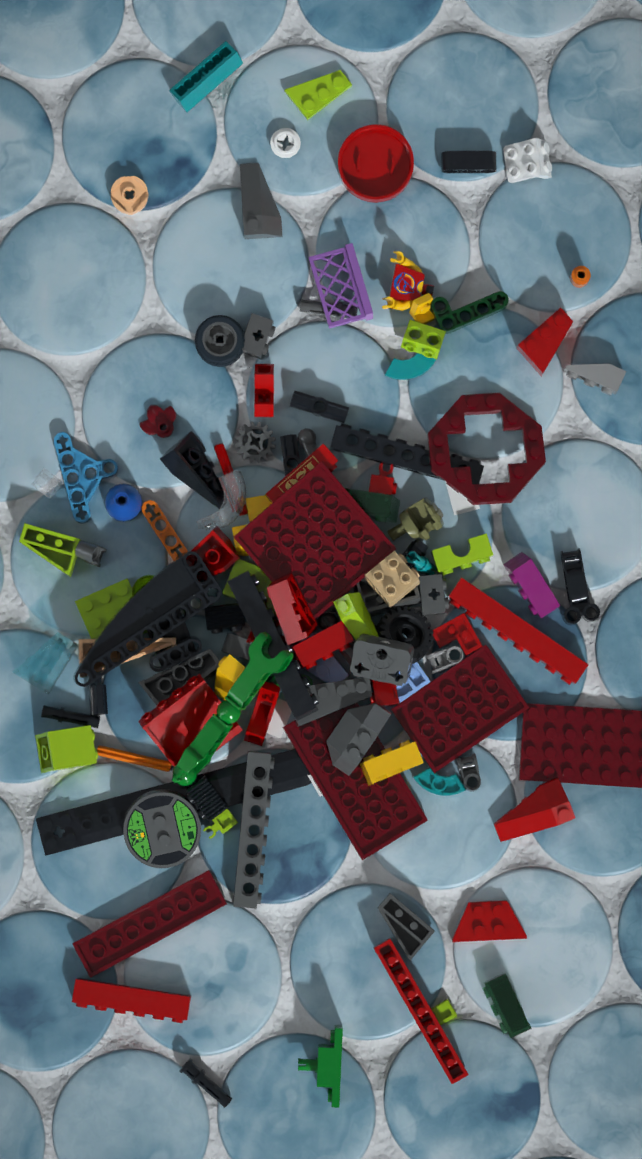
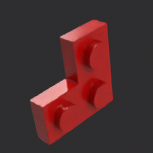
[432,613,483,656]

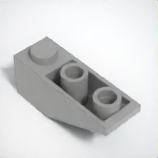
[563,363,626,395]

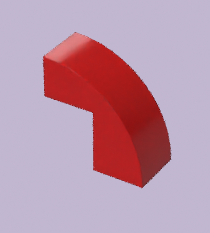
[254,364,274,417]

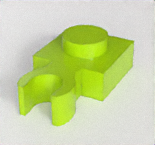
[203,808,238,839]

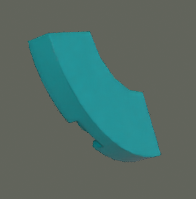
[385,353,436,380]
[413,767,466,796]

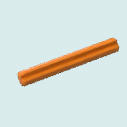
[97,745,172,772]

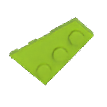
[284,70,352,121]

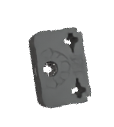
[350,634,414,686]

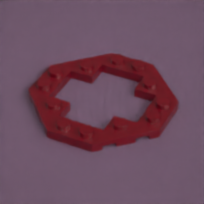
[427,393,546,505]

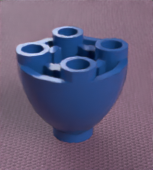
[105,483,143,522]

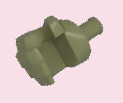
[387,497,444,541]

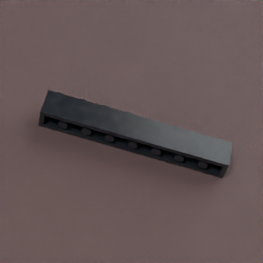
[227,571,319,720]

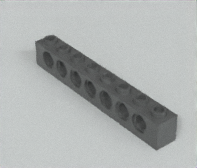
[233,751,274,909]

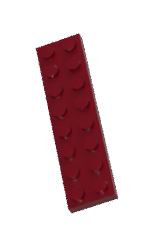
[72,870,227,978]

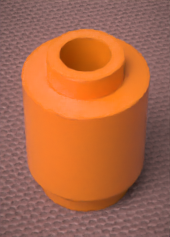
[570,266,591,288]

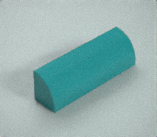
[169,41,243,112]

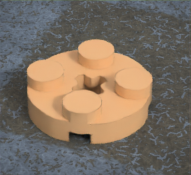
[111,176,149,215]

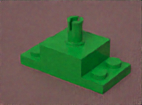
[298,1025,343,1108]

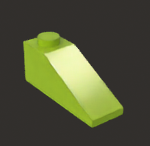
[333,592,379,640]

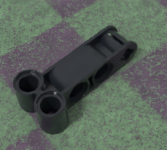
[560,548,600,625]

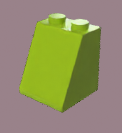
[35,725,98,773]

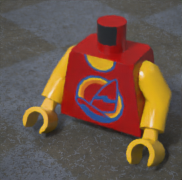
[382,251,434,311]

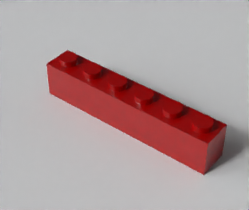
[72,978,191,1023]

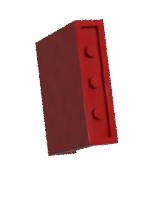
[138,674,243,767]

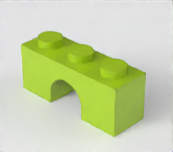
[431,533,493,576]

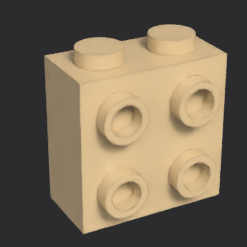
[365,551,420,608]

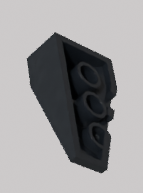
[160,431,231,510]

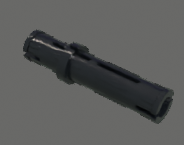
[41,705,100,729]

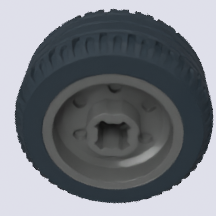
[195,315,245,367]

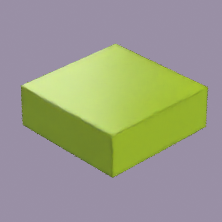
[431,999,457,1025]

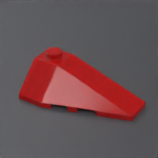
[186,526,240,581]
[494,778,576,842]

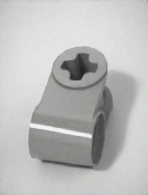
[425,646,463,674]

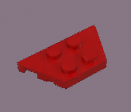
[452,900,527,942]

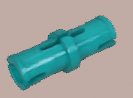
[406,551,436,575]

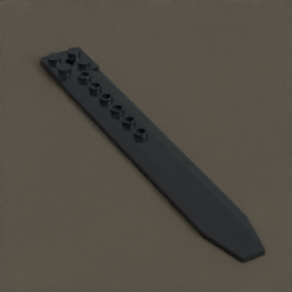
[36,749,312,856]

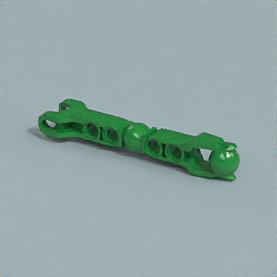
[172,632,293,786]

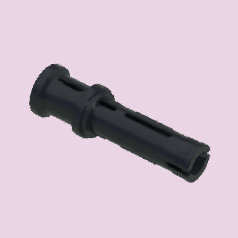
[179,1058,233,1108]

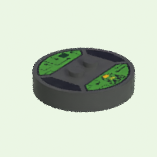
[123,789,201,868]

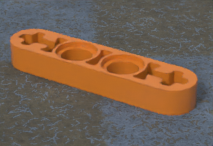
[142,500,188,561]

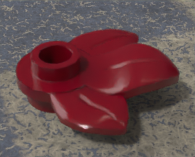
[140,405,176,438]

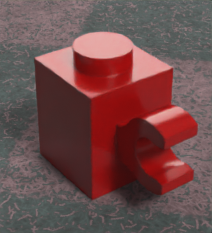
[368,463,397,499]

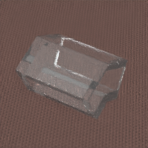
[31,468,63,499]

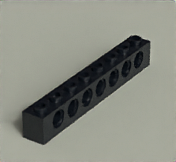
[330,423,484,484]

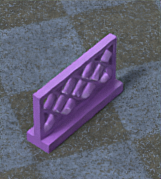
[308,243,373,329]

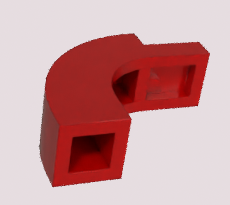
[244,682,280,746]

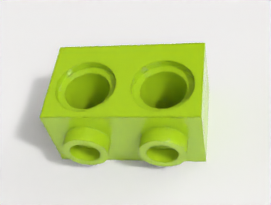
[401,320,446,359]

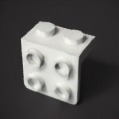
[503,138,552,183]

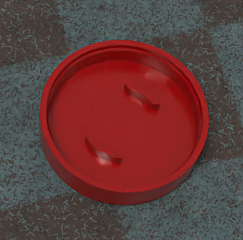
[338,124,414,203]

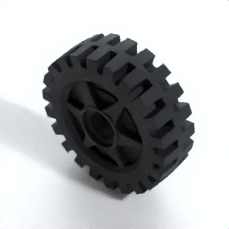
[376,606,434,664]

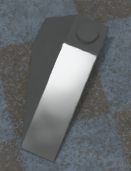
[240,163,283,239]

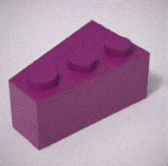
[503,552,560,618]

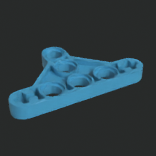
[54,432,118,523]

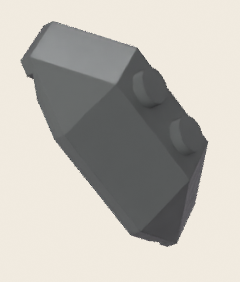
[326,703,392,776]

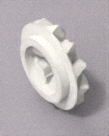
[270,128,301,158]

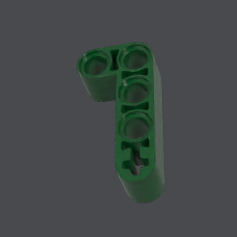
[431,291,509,334]

